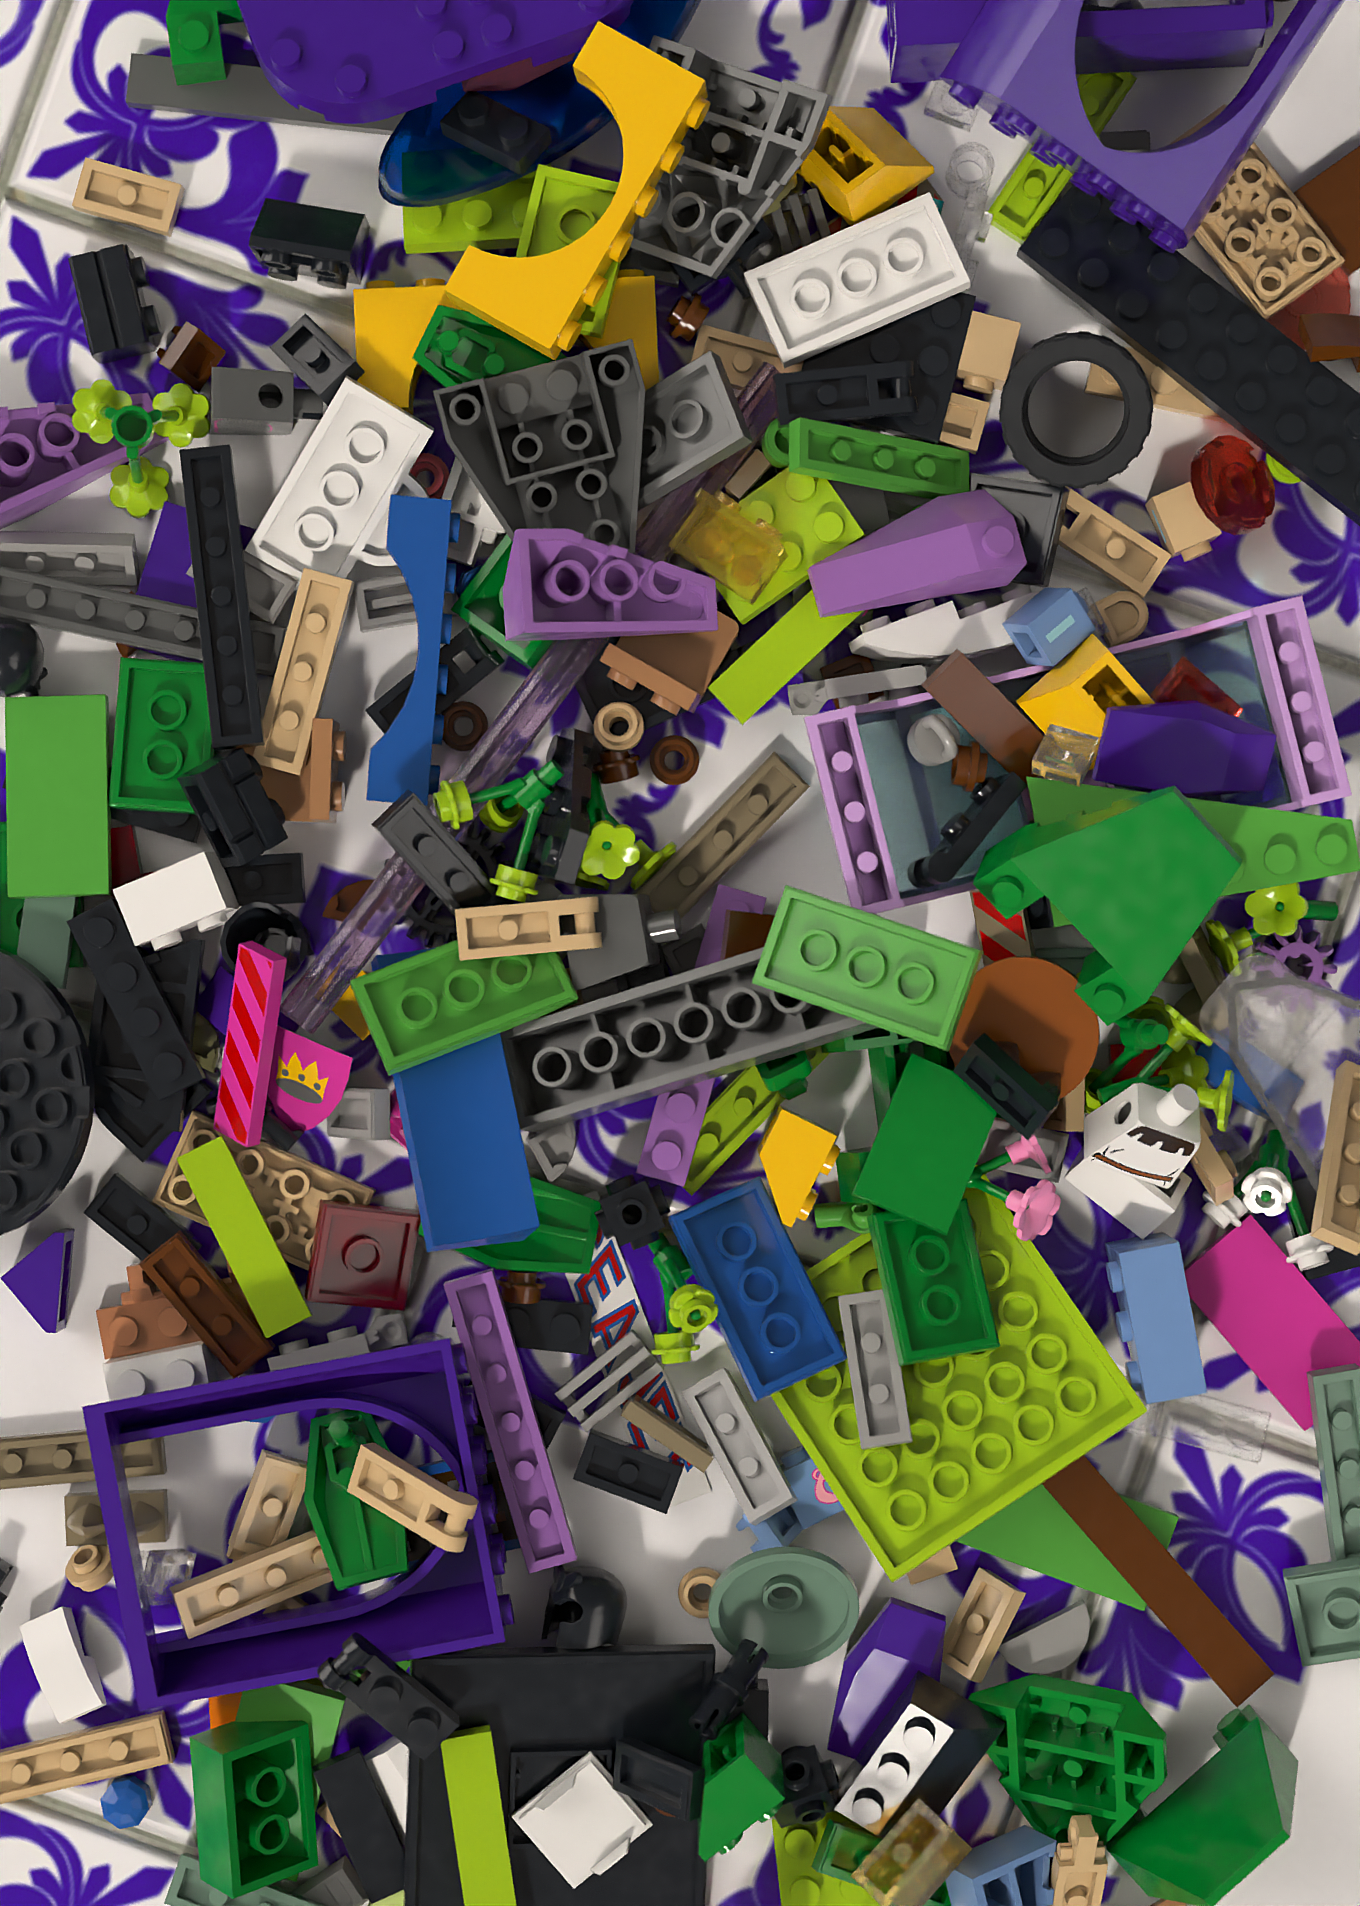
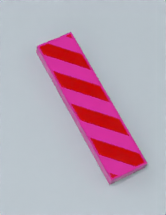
[213,941,287,1147]

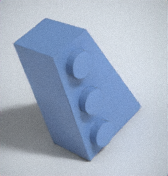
[1105,1232,1207,1404]
[941,1825,1057,1906]

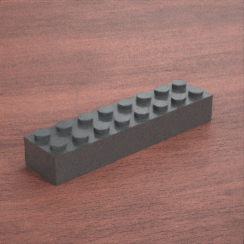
[500,912,881,1132]

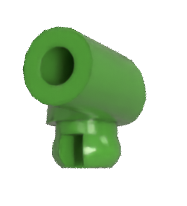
[814,1201,880,1234]

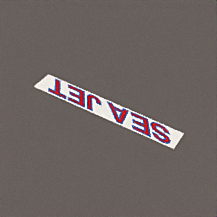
[565,1190,712,1513]

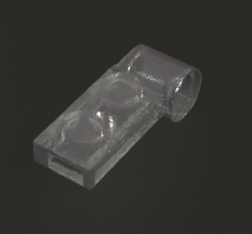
[945,142,995,291]
[1122,1376,1271,1464]

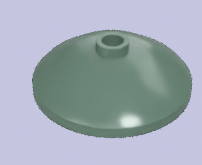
[708,1547,859,1669]

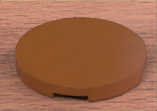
[949,956,1100,1100]

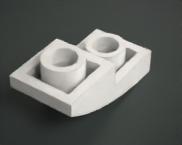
[19,1607,107,1724]

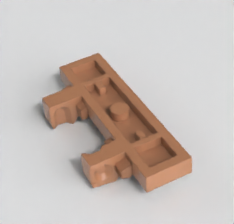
[96,1259,303,1360]

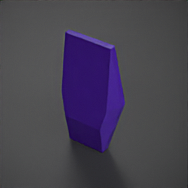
[1092,700,1277,798]
[827,1597,946,1759]

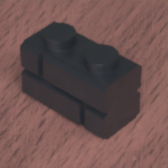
[68,244,162,364]
[177,748,288,868]

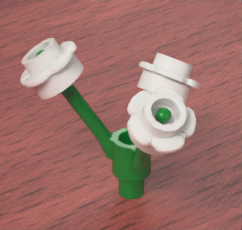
[1201,1129,1334,1271]

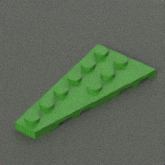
[1026,776,1360,928]

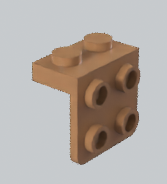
[600,611,739,716]
[243,718,347,823]

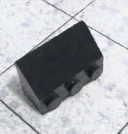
[834,1670,1005,1836]

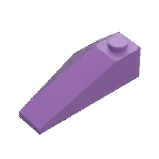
[0,393,169,530]
[807,489,1027,618]
[503,529,718,641]

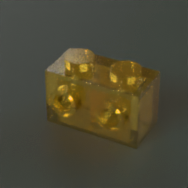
[851,1798,972,1906]

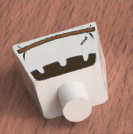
[1084,1083,1201,1189]

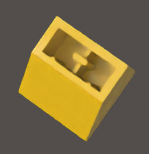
[797,106,935,226]
[1016,633,1155,773]
[757,1105,841,1228]

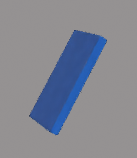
[668,1176,847,1402]

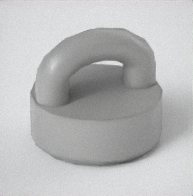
[907,714,960,766]

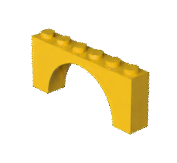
[444,21,710,360]
[353,269,659,415]

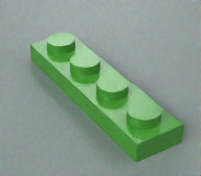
[789,417,969,499]

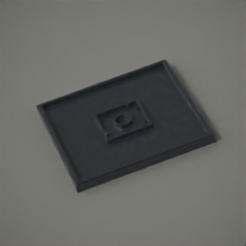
[403,1644,716,1906]

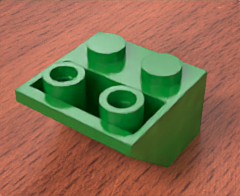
[698,1712,785,1862]

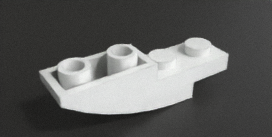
[848,584,1049,665]

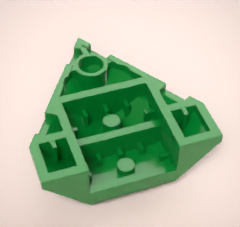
[967,1674,1167,1850]

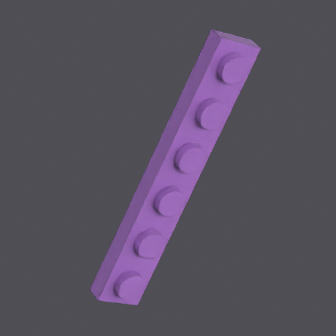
[636,884,767,1187]
[444,1268,578,1574]

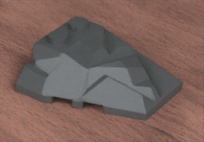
[629,35,833,279]

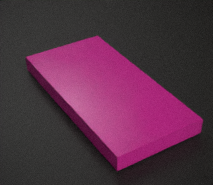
[1184,1213,1360,1431]

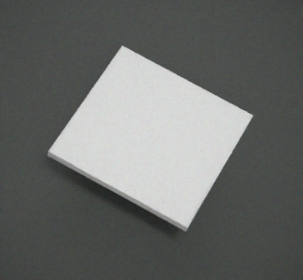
[511,1751,653,1889]

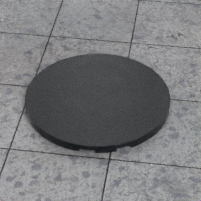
[0,948,95,1236]

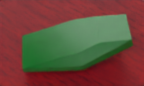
[412,305,568,388]
[418,1176,602,1274]
[304,1409,409,1591]

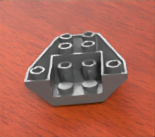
[433,339,645,553]

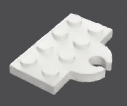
[245,375,434,583]

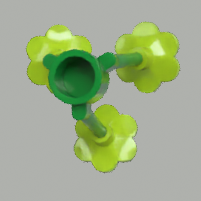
[72,379,211,519]

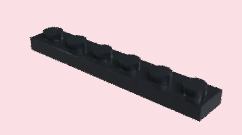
[179,444,265,751]

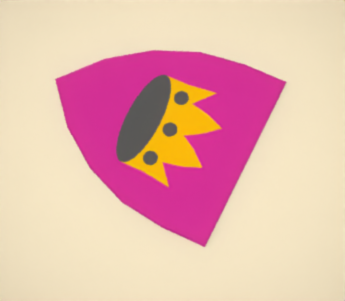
[267,1025,353,1131]

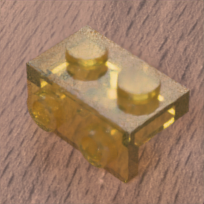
[668,488,788,605]

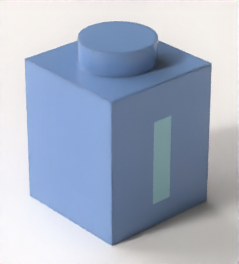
[1002,587,1096,666]

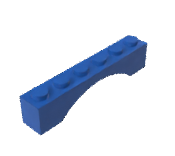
[366,494,460,805]

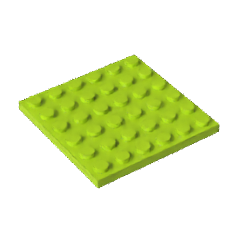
[770,1165,1148,1583]

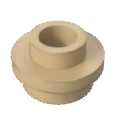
[594,702,644,752]
[65,1545,113,1592]
[678,1567,721,1618]

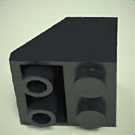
[249,198,370,289]

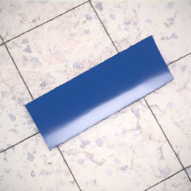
[371,947,540,1252]

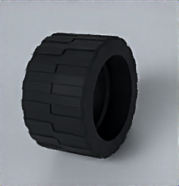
[999,331,1153,489]

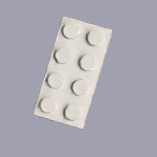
[744,192,970,369]

